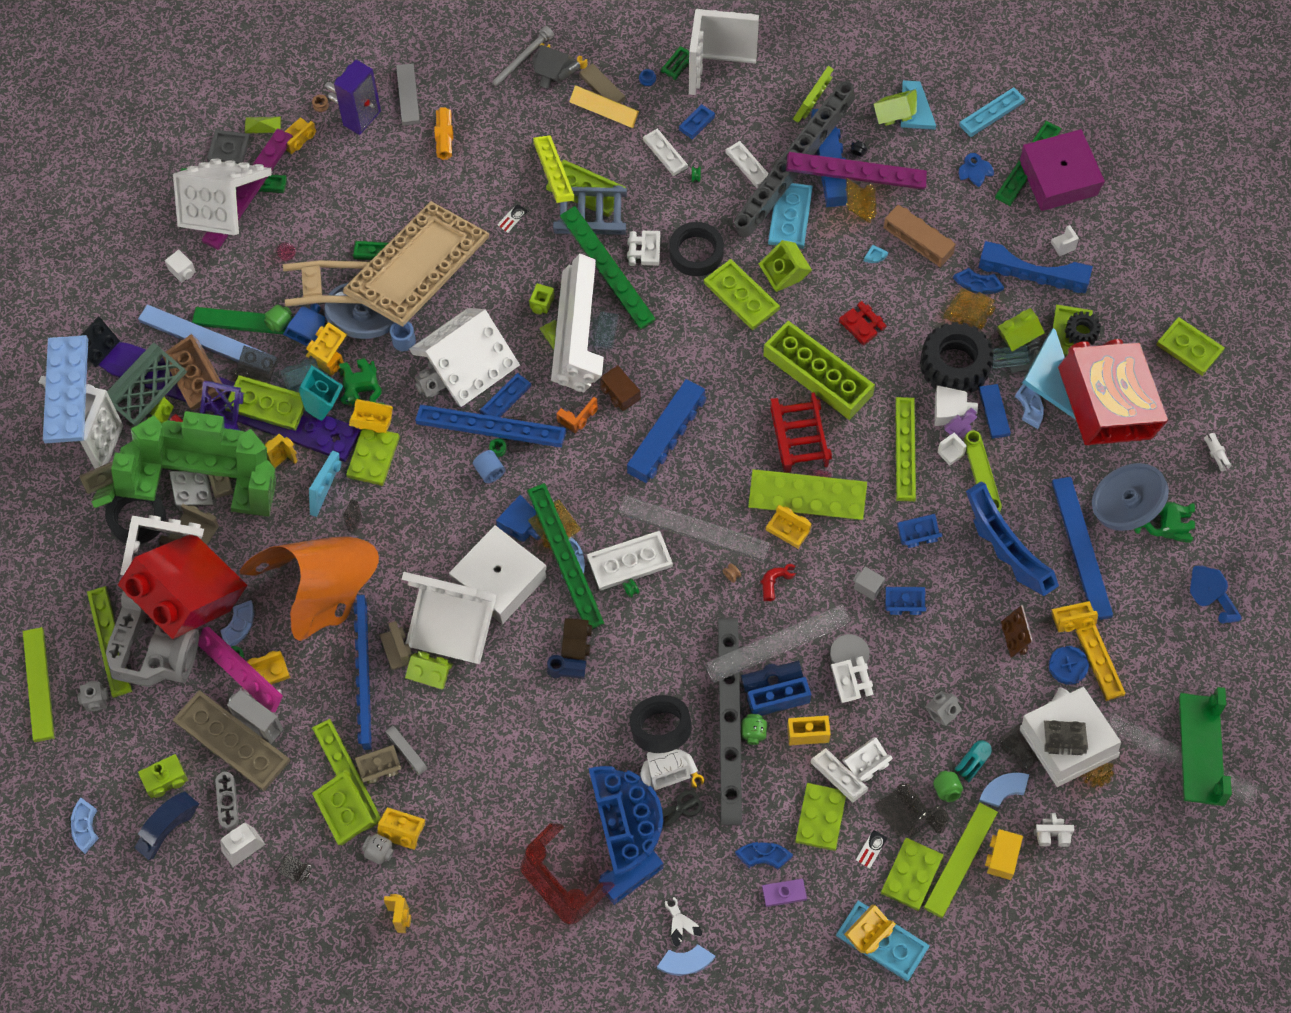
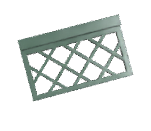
[107,342,187,426]

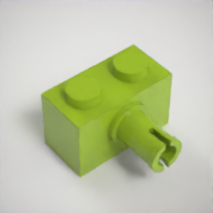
[138,754,189,798]

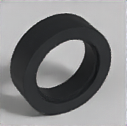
[669,222,724,276]
[105,493,166,544]
[630,695,692,753]

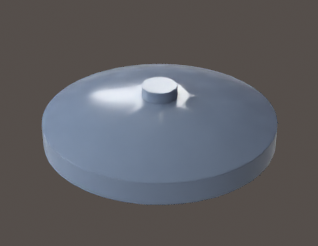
[324,283,394,339]
[1092,463,1169,531]

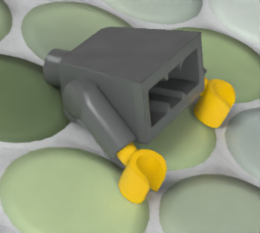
[532,43,588,90]

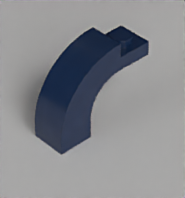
[134,792,199,860]

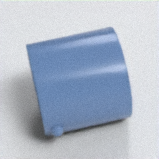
[390,321,416,351]
[473,450,505,483]

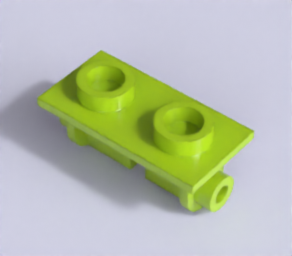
[148,397,174,424]

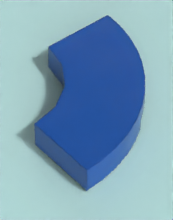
[953,268,1004,294]
[735,842,793,870]

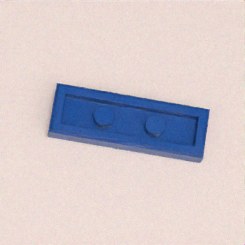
[480,373,531,417]
[979,384,1011,439]

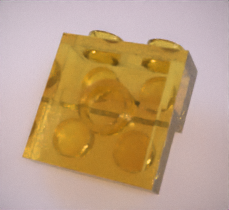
[943,288,996,330]

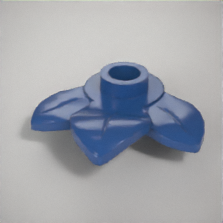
[958,153,994,187]

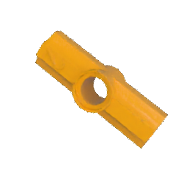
[434,107,453,160]

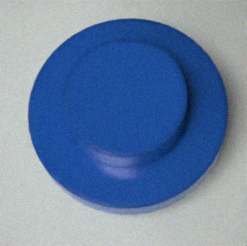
[639,69,656,86]

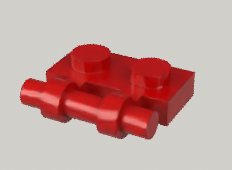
[839,301,887,346]

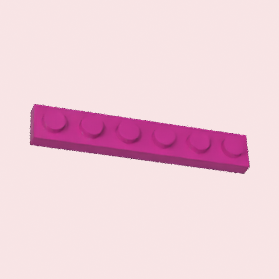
[198,627,283,713]

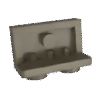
[380,621,412,670]
[355,744,401,784]

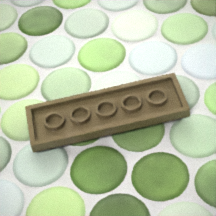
[173,690,290,792]

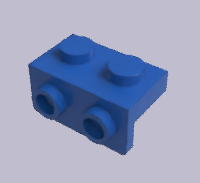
[897,514,942,548]
[885,587,926,615]

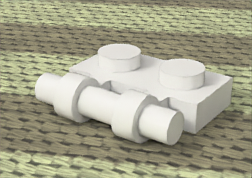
[627,231,660,266]
[830,656,873,703]

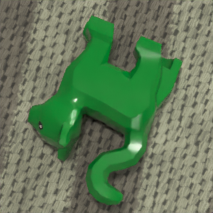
[339,358,385,407]
[1134,502,1195,543]

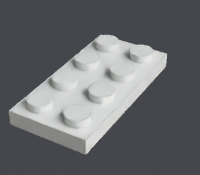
[587,531,673,591]

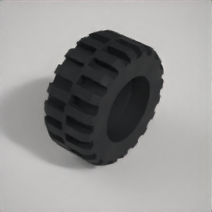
[920,322,994,393]

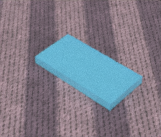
[768,183,813,249]
[836,900,930,982]

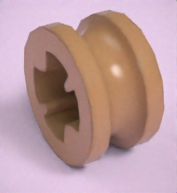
[312,94,329,112]
[722,563,742,583]

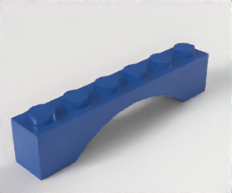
[978,241,1093,293]

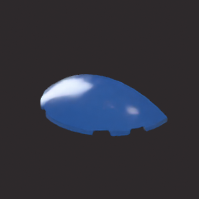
[588,766,663,876]

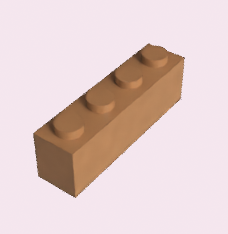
[883,204,956,268]

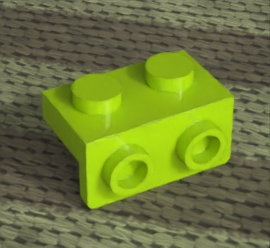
[405,651,453,689]

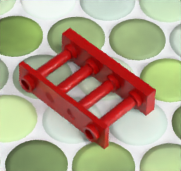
[770,392,832,473]

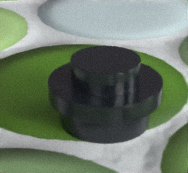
[850,141,868,157]

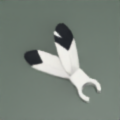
[665,897,702,947]

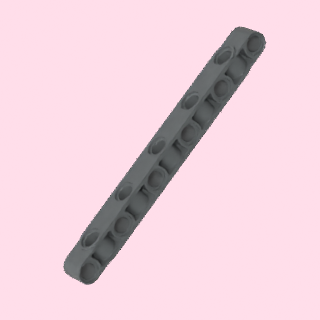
[734,81,855,237]
[718,618,742,825]

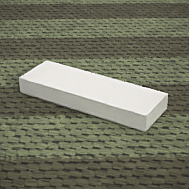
[643,128,688,176]
[726,141,769,188]
[811,748,868,802]

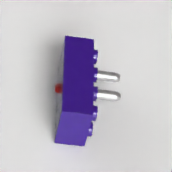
[325,59,381,135]

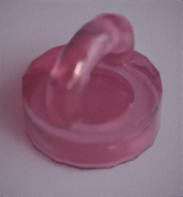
[276,242,295,261]

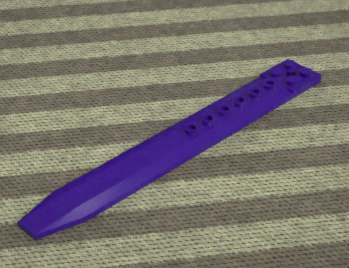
[98,342,361,462]

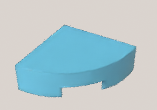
[864,245,889,263]

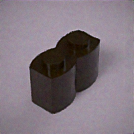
[561,618,593,660]

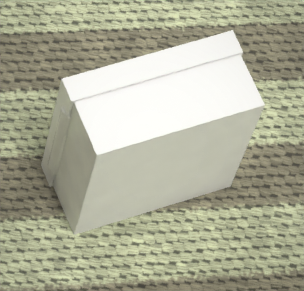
[449,526,546,625]
[1020,687,1121,787]

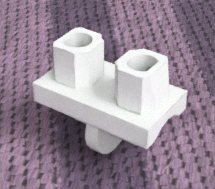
[1034,813,1074,847]

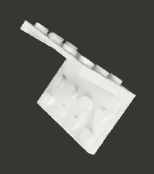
[689,9,759,95]
[173,159,272,235]
[409,308,520,407]
[39,376,124,469]
[120,515,204,576]
[402,572,497,664]

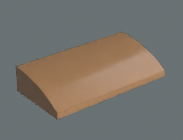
[163,334,228,410]

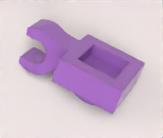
[944,408,977,439]

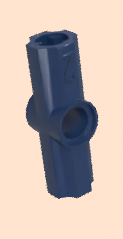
[741,660,803,692]

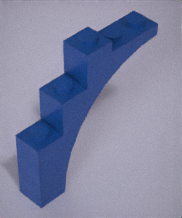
[966,482,1059,596]

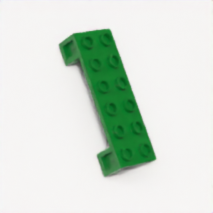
[1179,687,1232,806]

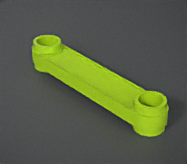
[964,430,1002,512]

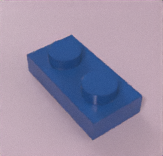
[679,104,715,140]

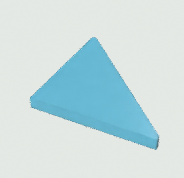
[1022,328,1076,420]

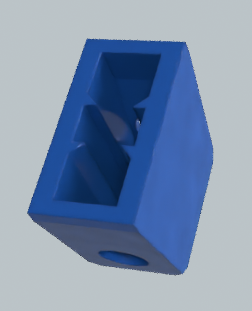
[283,304,326,346]
[496,495,544,542]

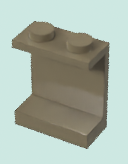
[159,504,219,546]

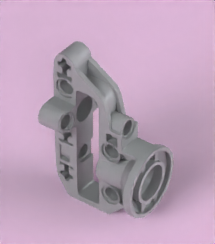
[106,591,199,687]

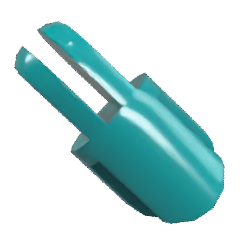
[954,740,992,783]

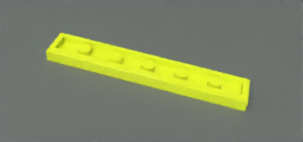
[533,135,574,203]

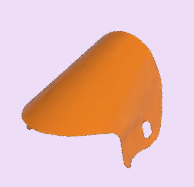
[239,537,379,641]

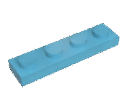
[959,87,1025,138]

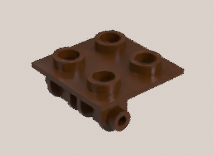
[1001,605,1033,657]

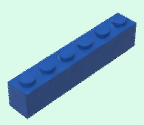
[811,109,851,207]
[627,379,706,484]

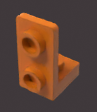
[556,397,598,433]

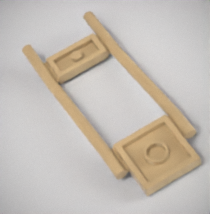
[283,260,369,307]

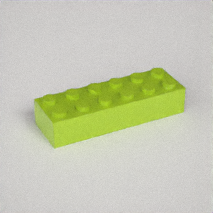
[763,321,875,420]

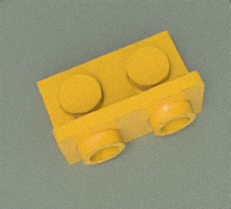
[285,117,316,154]
[306,322,347,365]
[247,651,290,685]
[377,807,425,850]

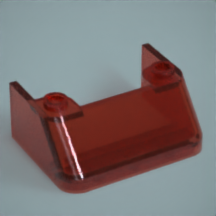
[520,823,615,924]

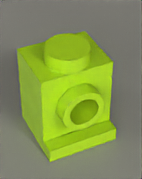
[529,283,555,315]

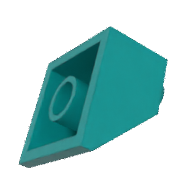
[298,365,343,421]

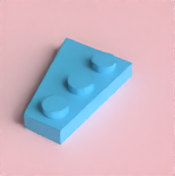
[900,80,936,130]
[309,451,341,517]

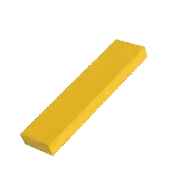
[569,85,639,128]
[1076,625,1126,701]

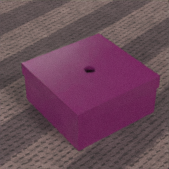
[1019,129,1105,211]

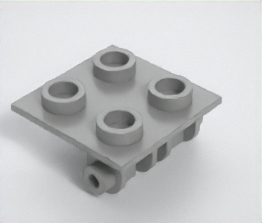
[169,471,213,511]

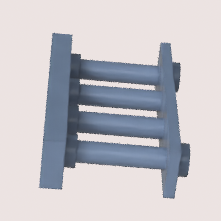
[553,185,627,235]

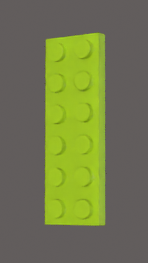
[748,469,867,520]

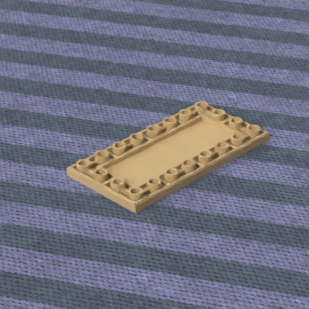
[343,201,489,327]

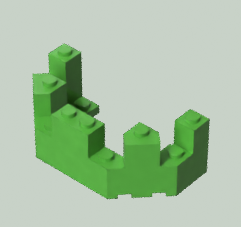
[111,411,276,517]

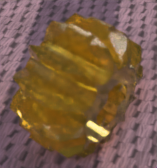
[1080,763,1114,788]

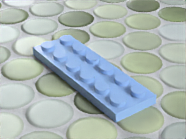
[43,335,88,443]

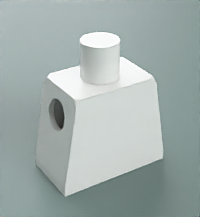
[934,386,978,426]
[220,823,266,867]

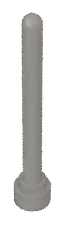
[492,26,554,86]

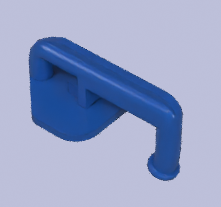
[1190,565,1242,624]

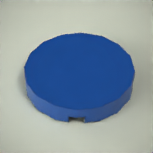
[1049,646,1089,685]

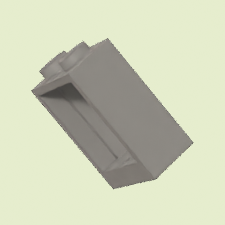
[227,690,284,744]

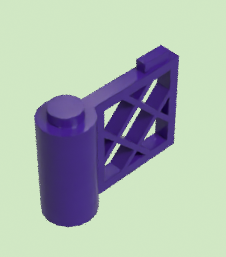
[200,380,244,431]

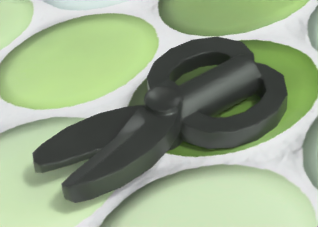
[662,790,703,828]

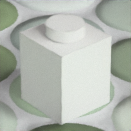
[165,250,196,283]

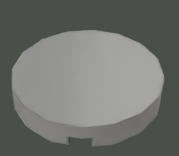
[830,634,870,667]

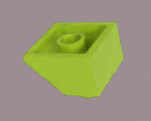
[874,89,917,126]
[758,240,812,292]
[997,308,1045,351]

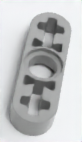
[385,726,427,775]
[215,772,239,831]

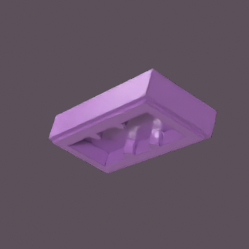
[762,879,807,907]

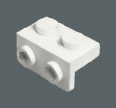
[842,737,893,782]

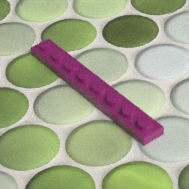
[202,128,293,250]
[786,152,927,189]

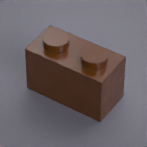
[600,365,641,411]

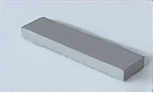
[396,63,420,126]

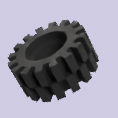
[1065,311,1101,345]

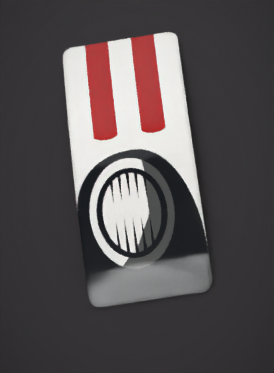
[498,204,529,233]
[856,830,888,868]

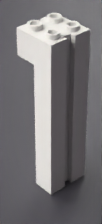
[551,254,604,393]

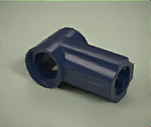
[547,655,586,679]

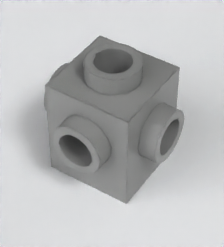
[414,367,446,397]
[78,681,109,712]
[925,691,962,726]

